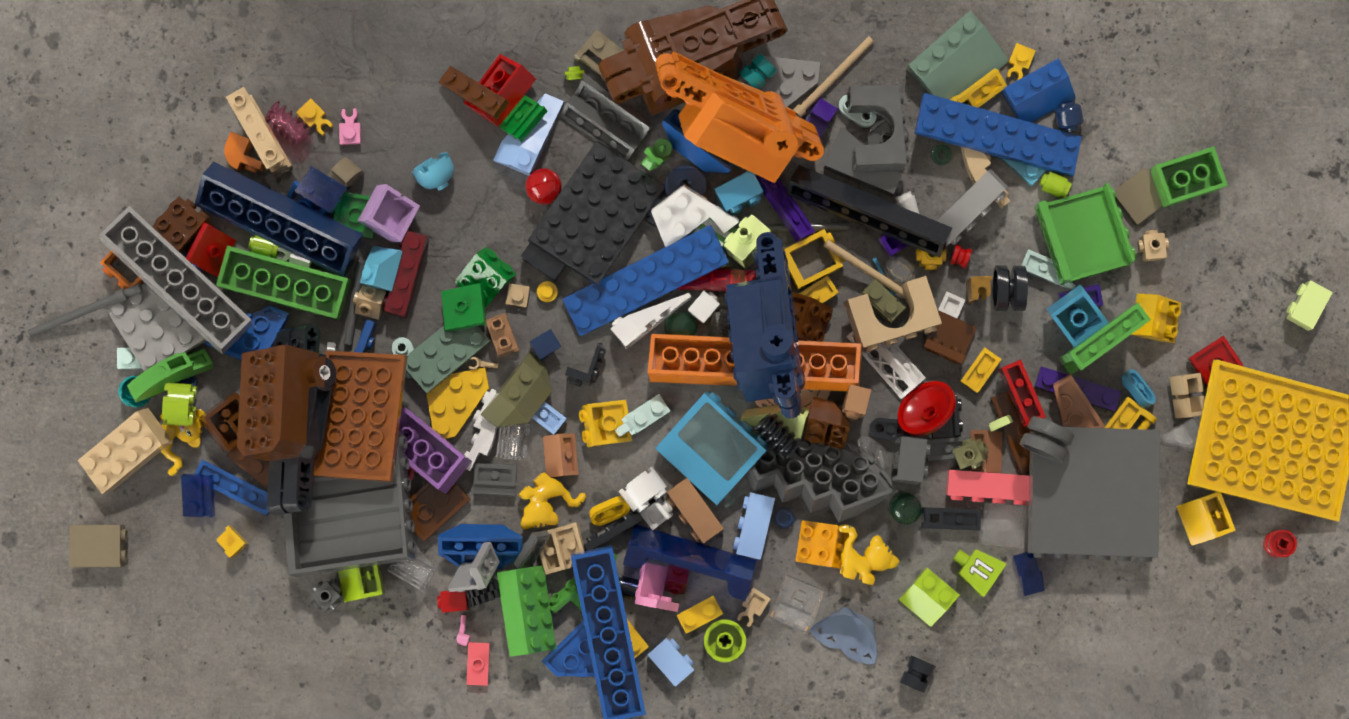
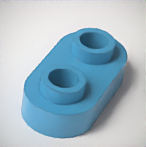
[1122,369,1156,408]

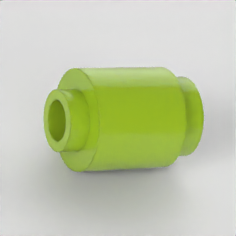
[1039,171,1072,198]
[248,235,279,258]

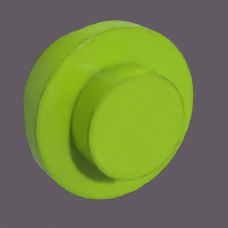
[564,66,585,80]

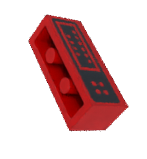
[998,359,1046,427]

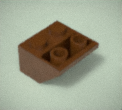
[803,397,850,449]

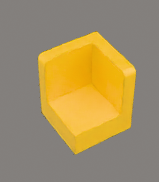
[217,525,249,558]

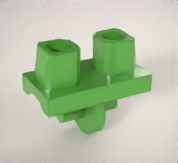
[641,138,672,171]

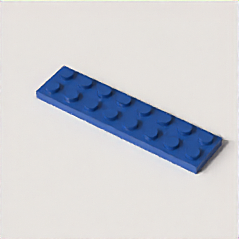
[914,93,1082,177]
[563,225,730,336]

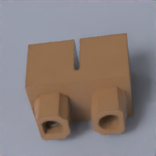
[486,313,519,358]

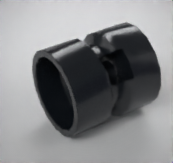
[900,655,936,693]

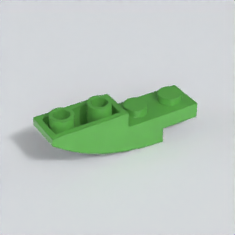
[127,348,213,403]

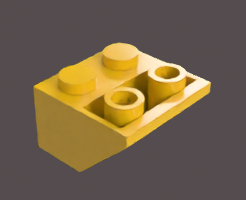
[1131,293,1181,343]
[1176,491,1236,546]

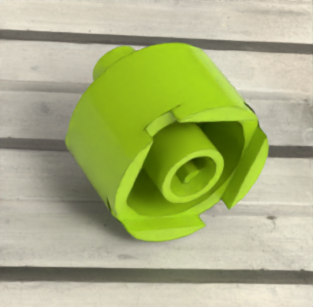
[162,383,197,426]
[704,619,746,662]

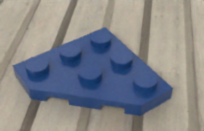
[205,305,290,362]
[542,620,595,677]

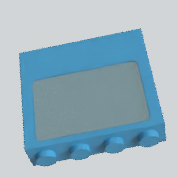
[655,391,770,505]

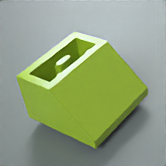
[338,565,386,602]

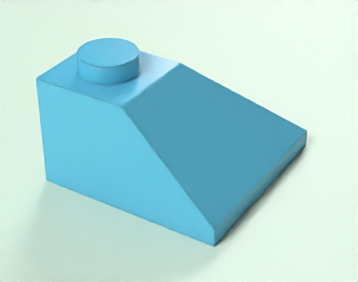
[360,246,403,291]

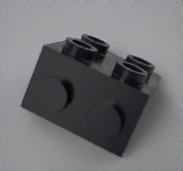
[565,342,606,387]

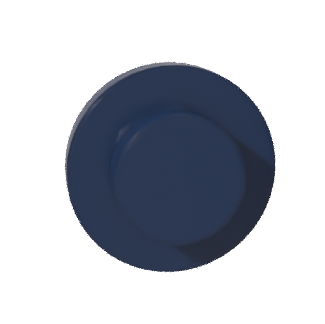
[774,508,795,529]

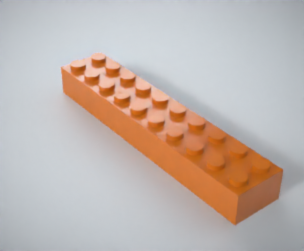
[647,334,862,391]

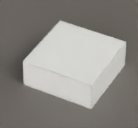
[938,291,965,318]

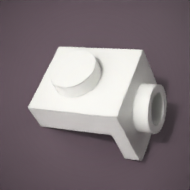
[640,498,673,530]

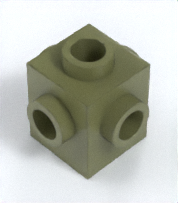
[953,437,989,469]

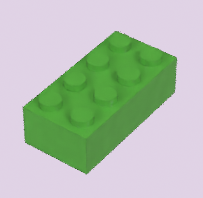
[497,565,557,657]

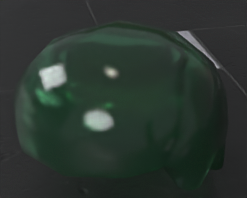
[664,311,698,336]
[888,492,922,525]

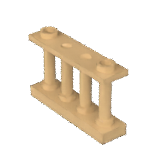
[226,87,293,177]

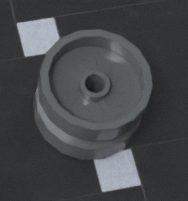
[1019,416,1075,463]

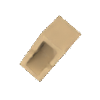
[1169,373,1205,418]

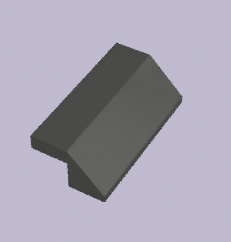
[559,77,653,161]

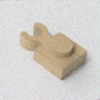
[737,588,771,627]

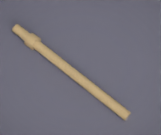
[793,36,874,118]
[824,240,908,303]

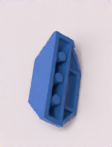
[662,109,735,173]
[438,524,523,569]

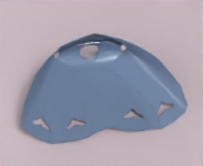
[810,607,877,664]

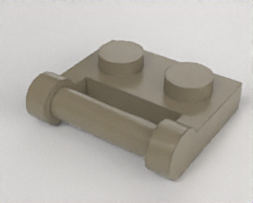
[573,29,624,84]

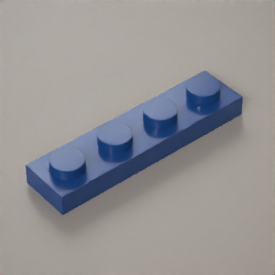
[192,459,269,516]

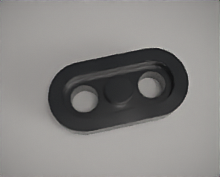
[869,418,910,441]

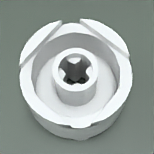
[619,467,667,513]

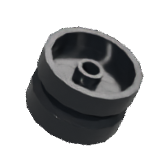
[993,265,1028,311]

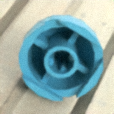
[411,152,454,191]

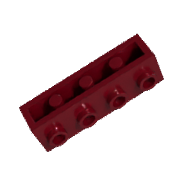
[382,231,429,318]

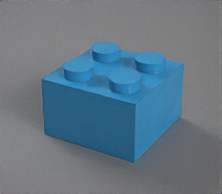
[714,171,764,216]
[1046,285,1109,347]

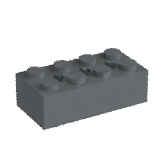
[891,437,930,485]

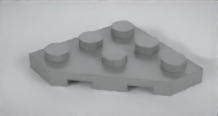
[760,56,820,107]

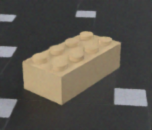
[77,408,173,494]

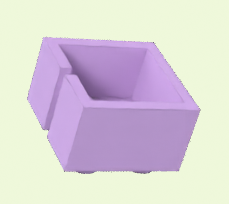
[358,184,420,242]

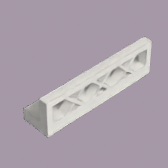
[846,331,926,399]

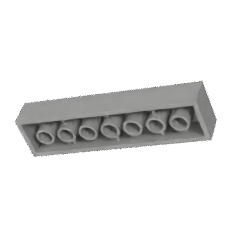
[99,206,252,355]

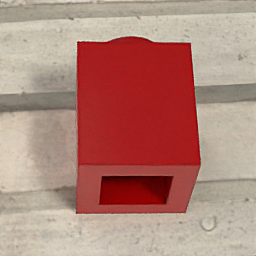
[437,590,469,613]

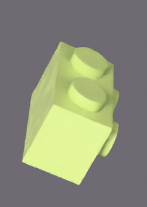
[1286,280,1333,331]

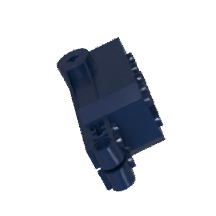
[724,232,806,418]

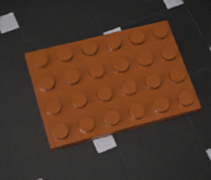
[313,351,408,482]

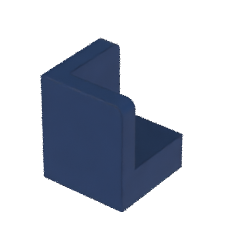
[529,329,561,360]

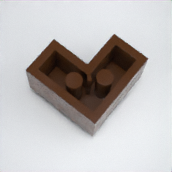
[199,392,240,451]

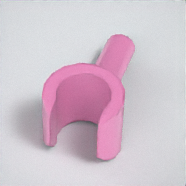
[457,615,470,646]

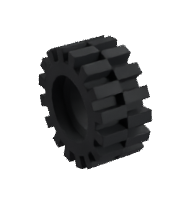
[466,580,500,607]

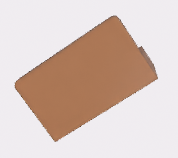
[969,430,1003,473]
[543,433,579,478]

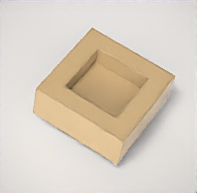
[506,283,530,308]

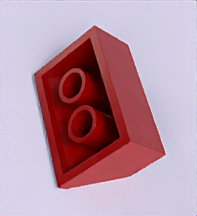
[463,54,537,128]

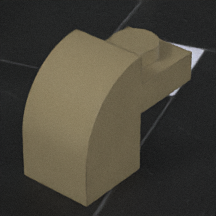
[318,157,364,201]

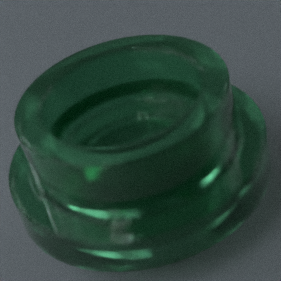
[931,144,952,165]

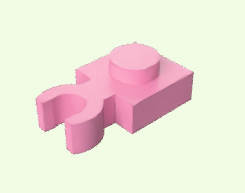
[339,108,361,145]

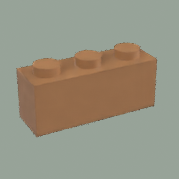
[666,478,724,544]

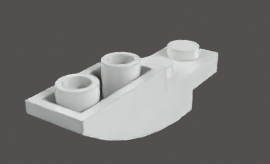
[464,389,498,472]

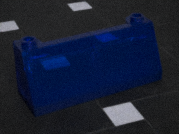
[623,524,756,601]

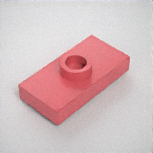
[467,642,490,686]

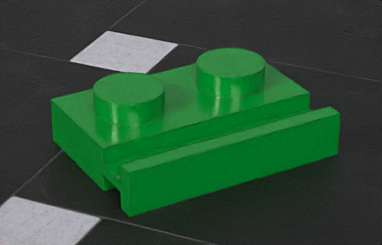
[499,95,548,143]

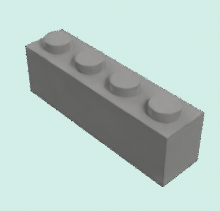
[937,169,1008,247]

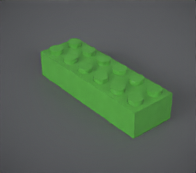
[216,246,351,321]

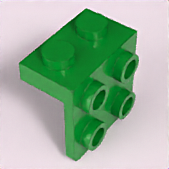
[455,246,517,308]

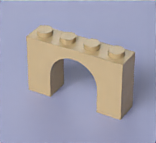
[844,276,942,352]

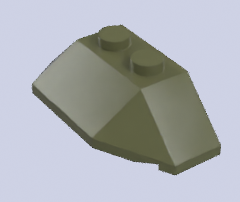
[480,351,552,428]

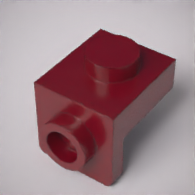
[664,559,691,594]

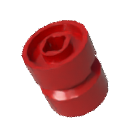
[1263,530,1297,557]

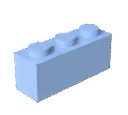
[733,492,775,560]

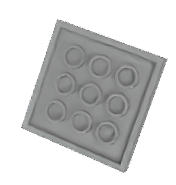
[105,283,207,371]

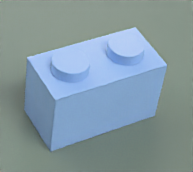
[648,637,695,687]

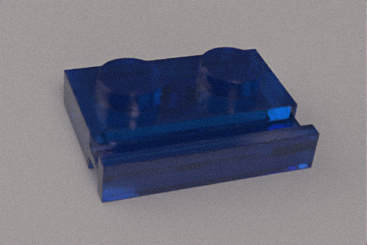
[295,166,347,214]
[181,474,215,518]

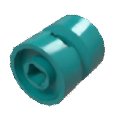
[739,52,778,90]

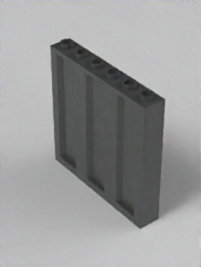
[284,432,417,577]

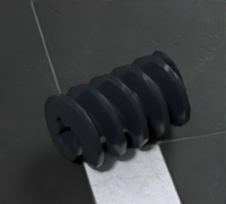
[754,413,801,458]

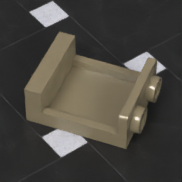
[69,525,128,567]

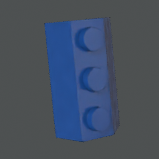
[1001,58,1076,123]

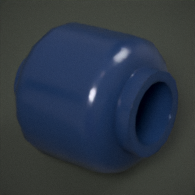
[1055,100,1084,132]

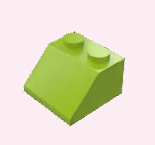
[898,568,960,627]

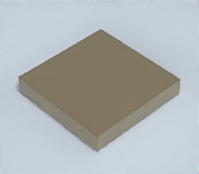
[1115,168,1162,225]

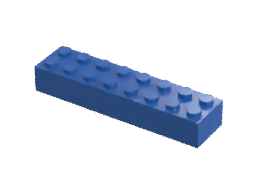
[571,546,646,719]

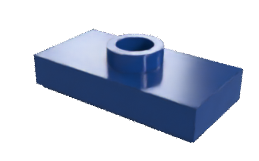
[354,320,377,353]

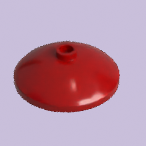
[897,381,956,436]

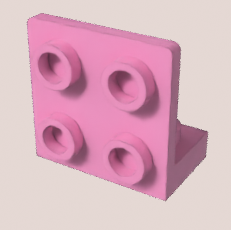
[635,562,679,612]

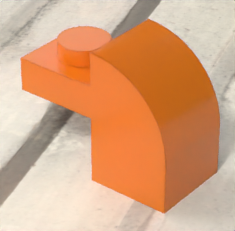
[224,131,265,174]

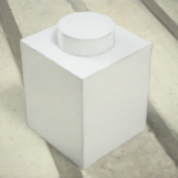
[688,291,720,325]

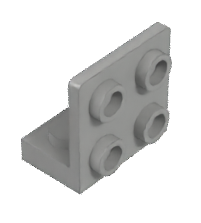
[448,542,499,592]

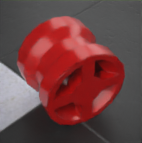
[949,244,972,269]

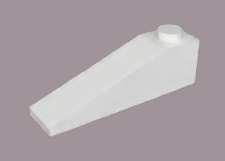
[611,293,691,350]

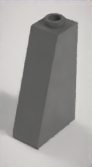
[824,127,903,197]

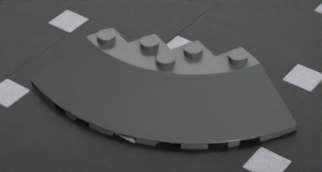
[730,426,898,523]

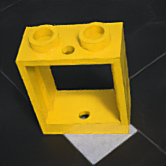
[784,229,845,290]

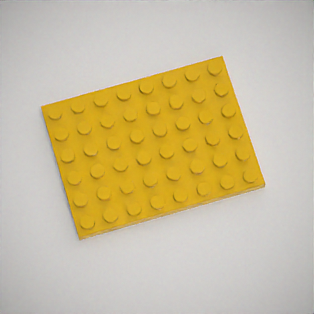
[1187,360,1349,522]

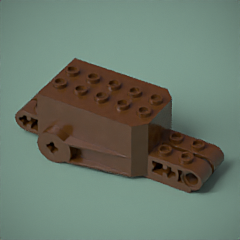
[598,0,788,116]

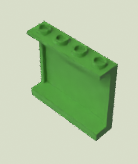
[1034,182,1136,285]
[1058,303,1151,374]

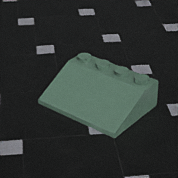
[906,11,1009,100]

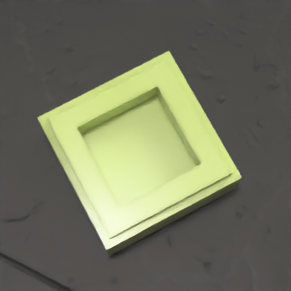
[989,415,1014,432]

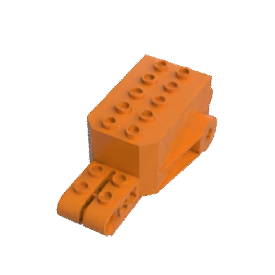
[655,51,824,183]

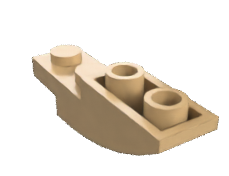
[961,147,1010,209]

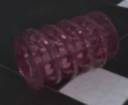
[265,101,312,145]

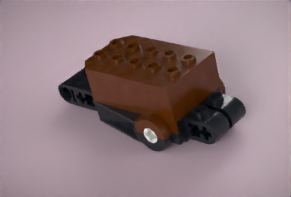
[237,324,337,515]

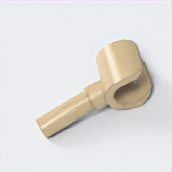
[468,357,499,370]

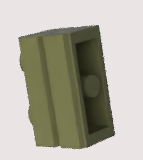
[860,279,906,325]

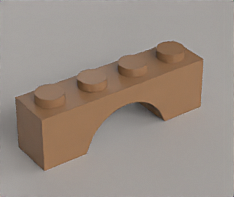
[840,384,871,422]

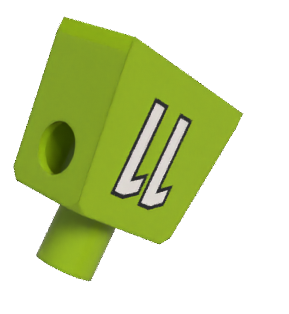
[953,549,1007,597]

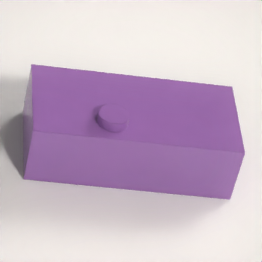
[399,406,472,494]

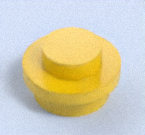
[537,281,558,302]

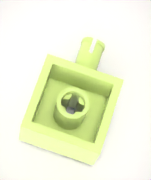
[724,214,771,270]

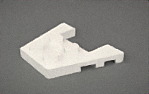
[651,185,739,247]

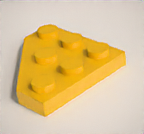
[427,368,489,439]

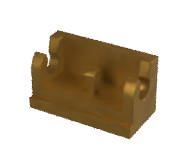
[966,276,992,304]

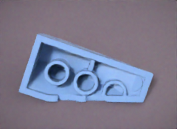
[493,93,564,176]

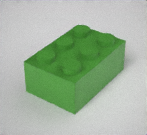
[1150,146,1228,209]

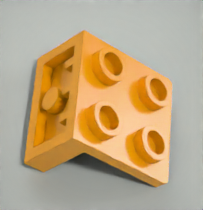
[796,520,849,569]

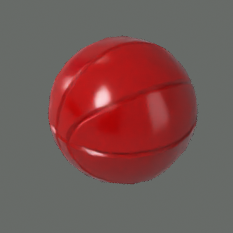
[525,168,562,205]

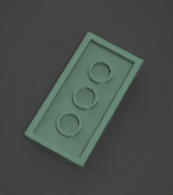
[406,326,490,395]

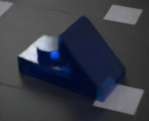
[1013,552,1045,596]

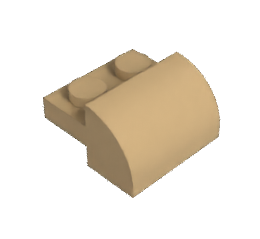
[540,522,586,575]

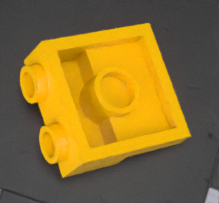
[579,400,632,447]

